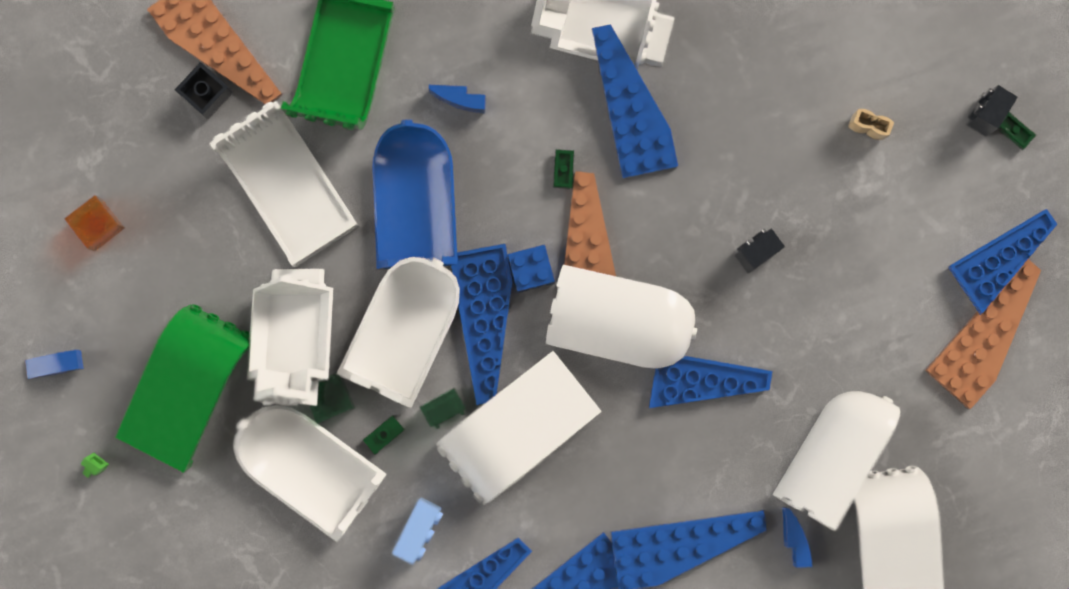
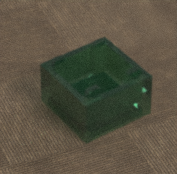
[309,373,355,424]
[420,388,467,429]

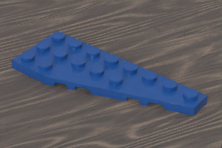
[591,24,678,178]
[451,244,512,405]
[611,510,767,589]

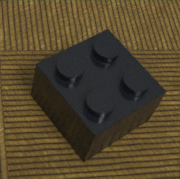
[174,62,233,120]
[966,85,1018,137]
[734,228,785,273]

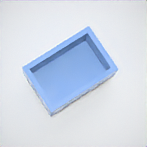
[392,497,443,564]

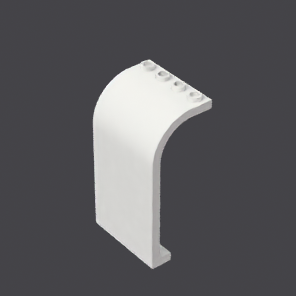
[209,101,359,268]
[436,351,602,505]
[853,466,944,589]

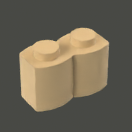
[848,109,894,140]

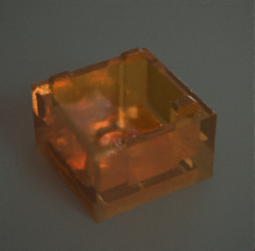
[64,195,125,252]

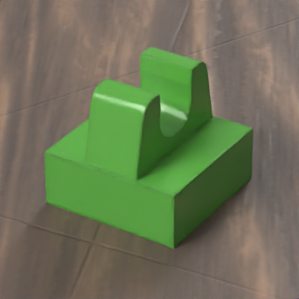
[81,453,109,478]

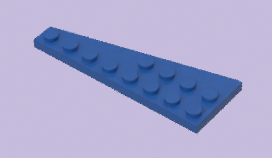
[436,537,532,589]

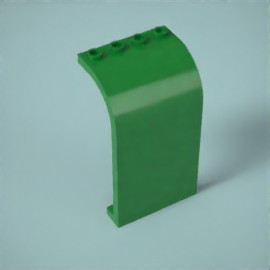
[281,0,395,130]
[115,304,250,473]

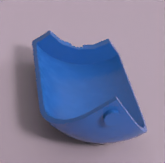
[372,120,458,269]

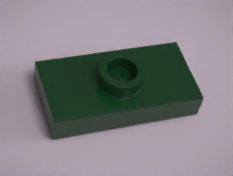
[998,112,1036,150]
[553,149,574,189]
[363,415,405,455]

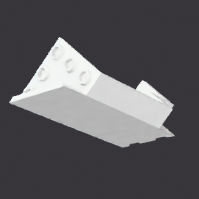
[531,0,675,71]
[247,269,333,406]

